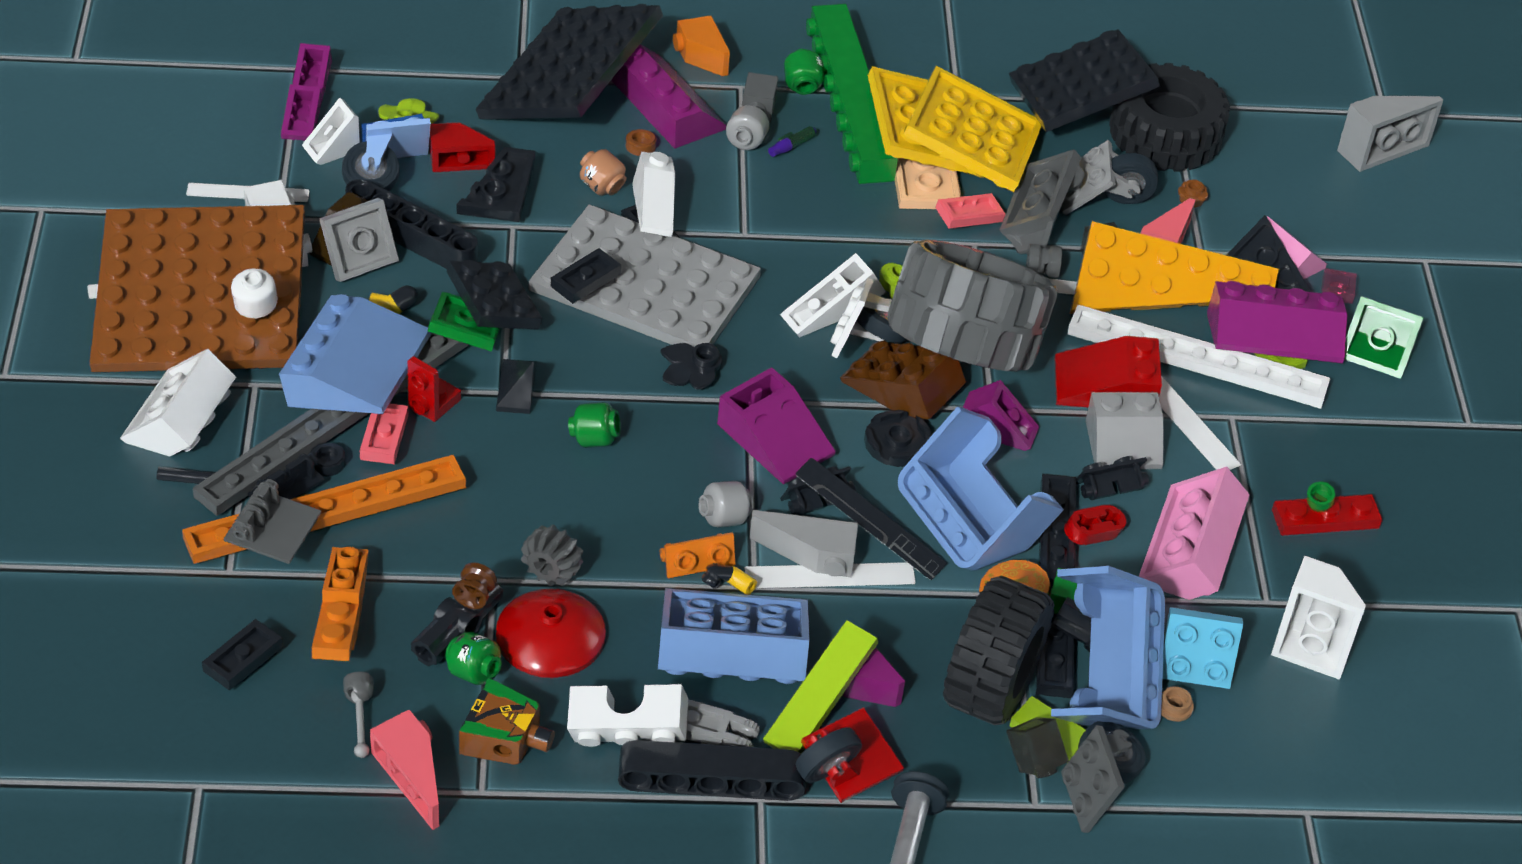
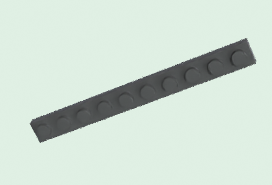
[193,333,469,516]

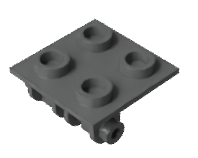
[224,479,321,564]

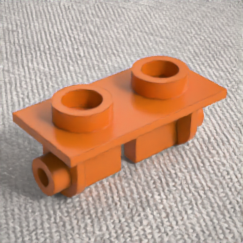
[660,532,736,578]

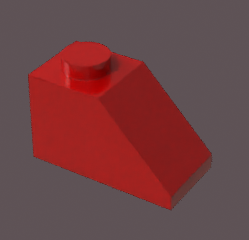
[429,122,495,172]

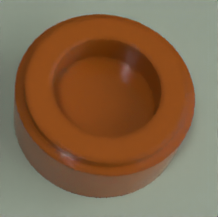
[626,129,657,156]

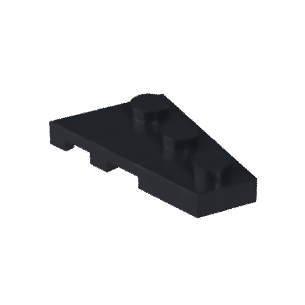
[456,147,535,222]
[1226,215,1311,292]

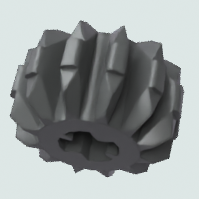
[521,524,583,586]

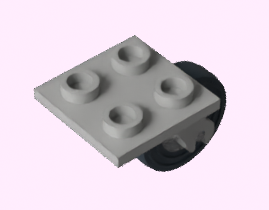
[1062,140,1158,215]

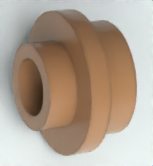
[1161,686,1194,722]

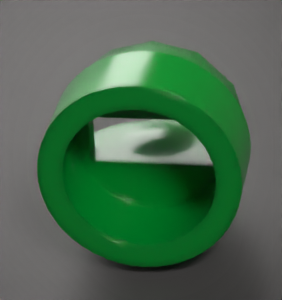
[1307,481,1335,512]

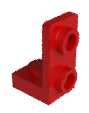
[407,356,461,422]

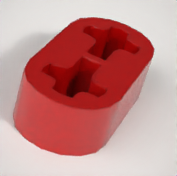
[1064,505,1126,545]

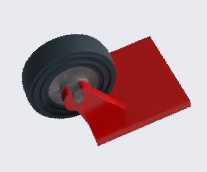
[795,708,904,803]

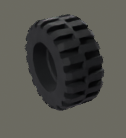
[1109,63,1230,172]
[943,576,1055,725]

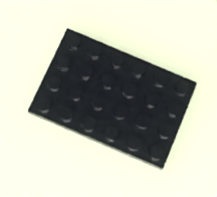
[475,4,663,119]

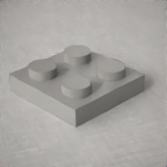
[319,198,399,282]

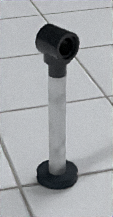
[890,771,949,864]

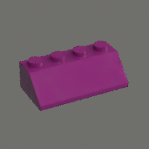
[611,44,726,149]
[1207,281,1347,363]

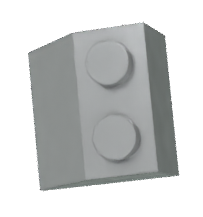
[1085,392,1163,469]

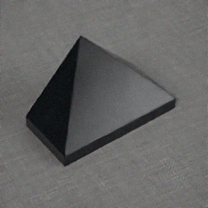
[496,359,537,414]

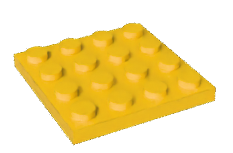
[867,66,984,178]
[903,66,1041,192]

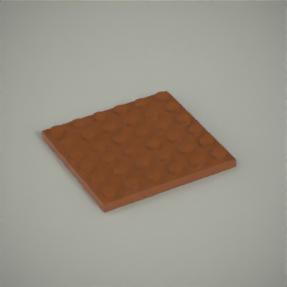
[90,205,305,372]

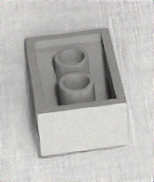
[1337,96,1443,172]

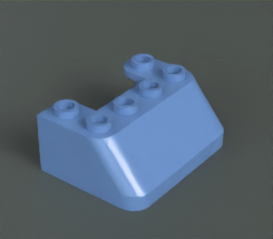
[898,406,1064,571]

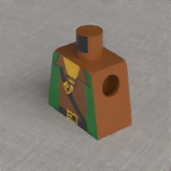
[459,678,555,765]

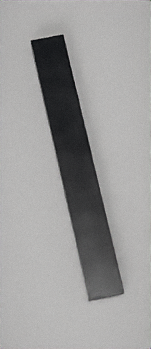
[1035,473,1076,698]

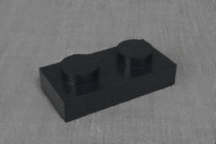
[551,248,621,304]
[202,619,283,691]

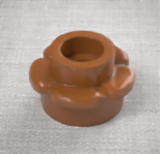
[1178,179,1208,208]

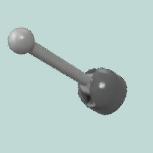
[343,672,374,758]

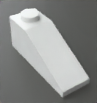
[632,151,675,237]
[780,253,886,338]

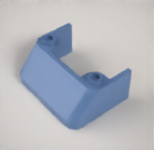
[1051,566,1165,729]

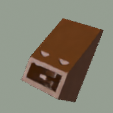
[840,341,966,419]

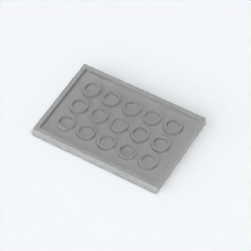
[529,204,761,347]

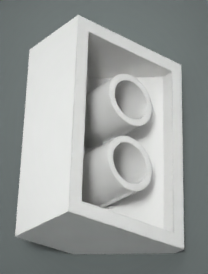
[120,349,236,456]
[1271,556,1366,680]

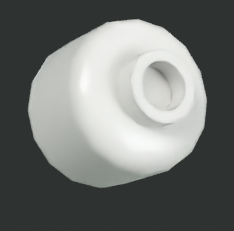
[231,268,278,319]

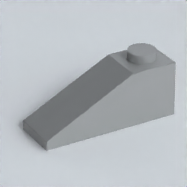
[750,510,858,577]

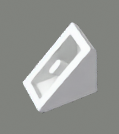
[302,98,360,165]

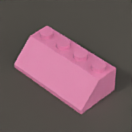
[1139,466,1250,600]

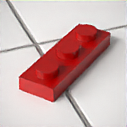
[1272,494,1382,536]

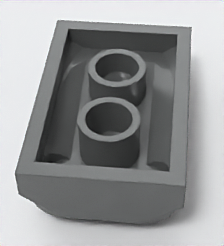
[1000,149,1085,254]

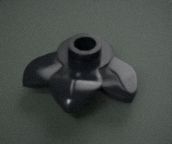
[660,343,722,390]

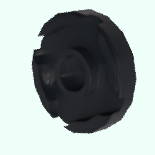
[864,410,932,467]

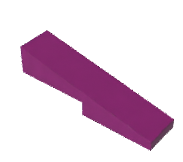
[281,43,332,141]

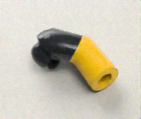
[369,285,418,314]
[702,563,757,595]

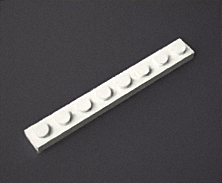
[1067,305,1330,409]

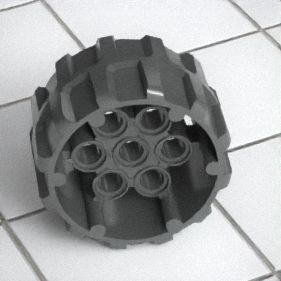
[887,239,1057,372]

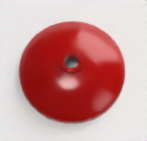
[496,589,606,678]

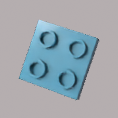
[1162,607,1243,689]

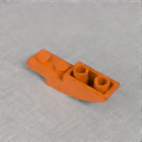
[312,547,369,661]

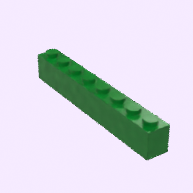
[806,4,898,184]

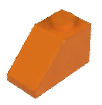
[673,15,730,76]

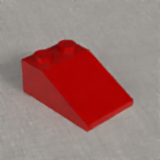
[1054,336,1162,408]

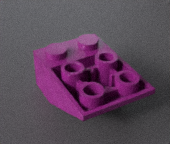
[717,367,835,485]

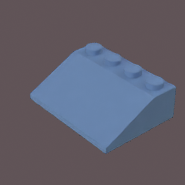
[279,294,431,414]
[658,588,809,684]

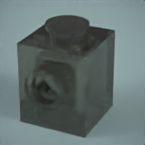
[1006,717,1069,778]

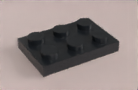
[446,260,542,329]

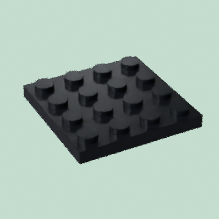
[1009,29,1160,132]

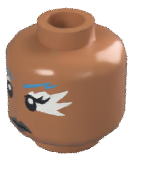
[580,149,627,196]

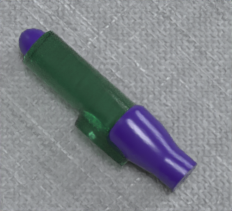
[768,126,817,157]

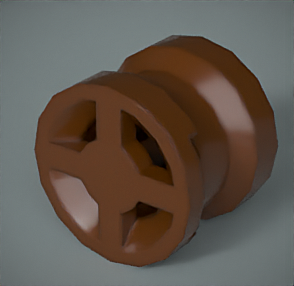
[452,563,497,609]

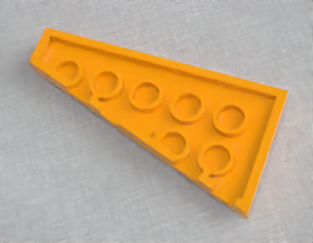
[1070,221,1279,314]

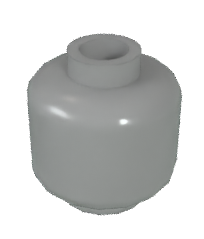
[726,105,769,150]
[699,481,753,527]

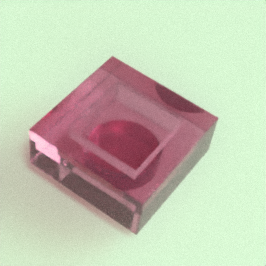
[1321,268,1357,304]

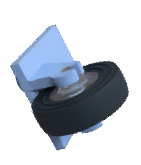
[342,117,431,191]

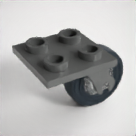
[1061,721,1145,833]

